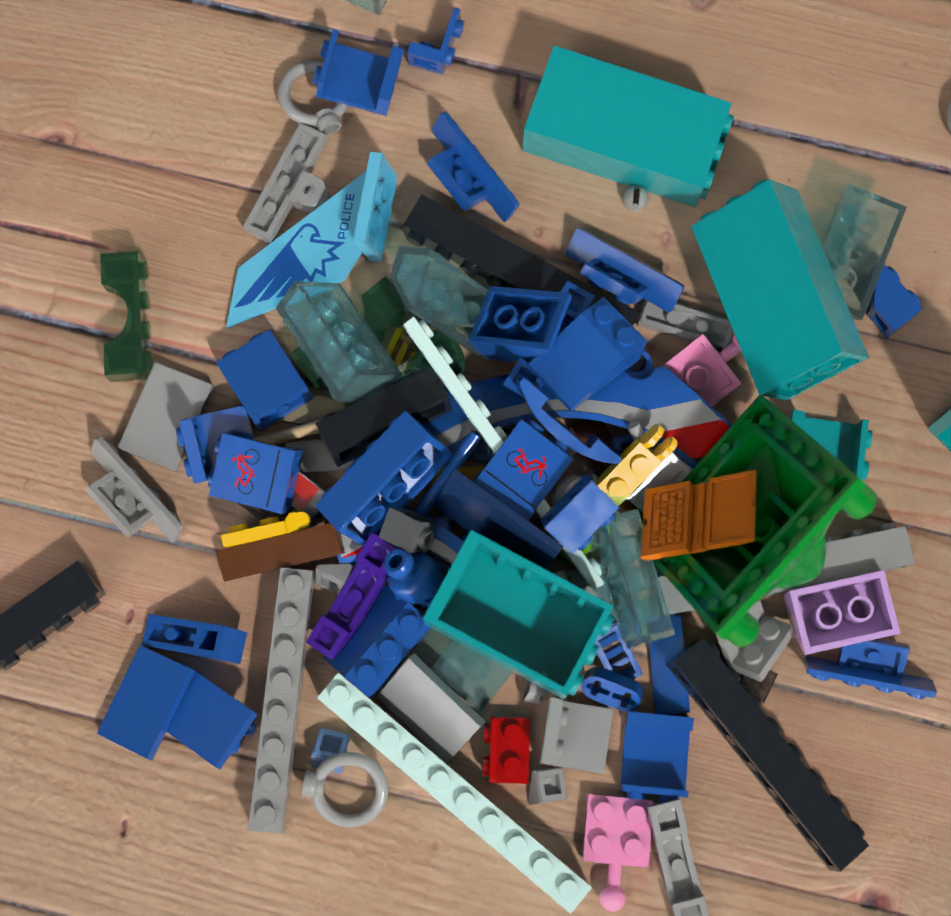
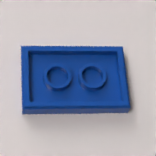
[97,645,195,760]
[166,663,258,769]

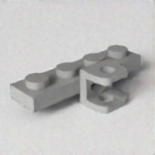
[242,123,331,243]

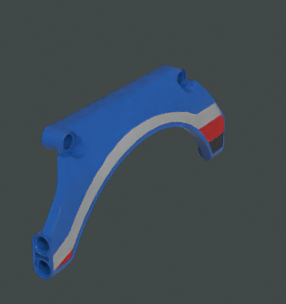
[337,350,732,568]

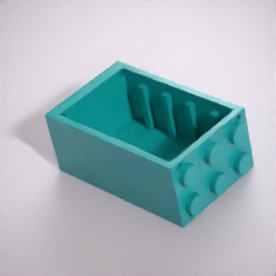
[423,530,615,699]

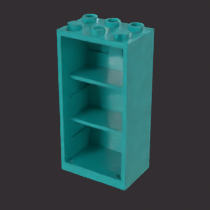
[522,45,734,208]
[691,179,869,400]

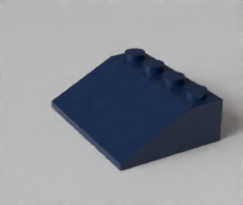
[434,469,563,570]

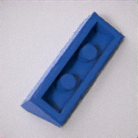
[647,615,690,715]

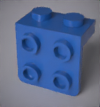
[176,406,254,484]

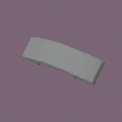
[647,799,709,916]

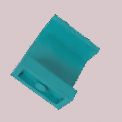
[788,410,872,480]

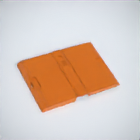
[640,470,757,560]

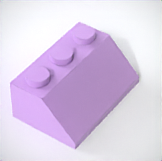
[783,570,901,655]

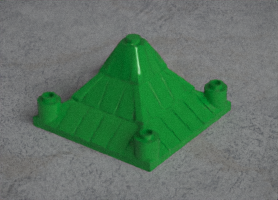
[632,395,877,647]

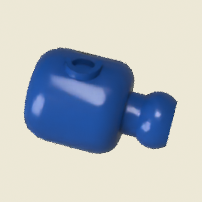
[384,549,447,611]

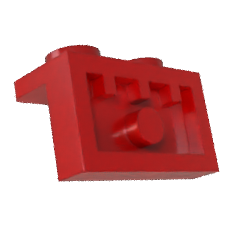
[483,716,530,784]

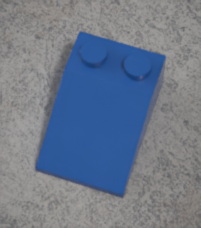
[468,286,572,362]
[528,297,647,412]

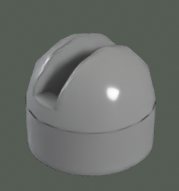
[623,185,648,212]
[523,681,549,704]

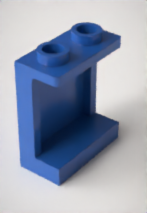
[216,329,313,432]

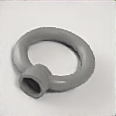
[278,60,348,136]
[302,752,389,828]

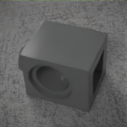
[379,507,437,553]

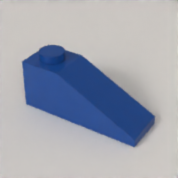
[142,614,247,664]

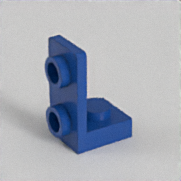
[407,7,465,75]

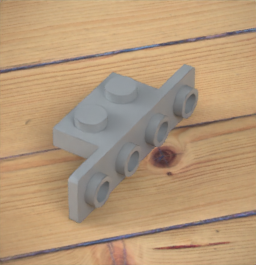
[86,436,183,543]

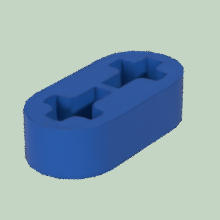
[581,667,643,712]

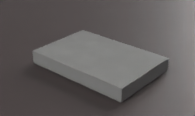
[117,362,214,472]
[376,654,485,764]

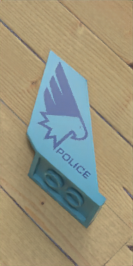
[226,152,398,328]

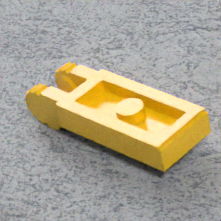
[595,424,678,506]
[221,511,312,548]

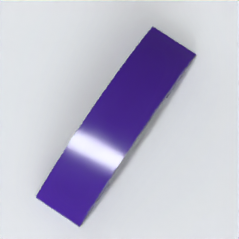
[306,532,399,660]

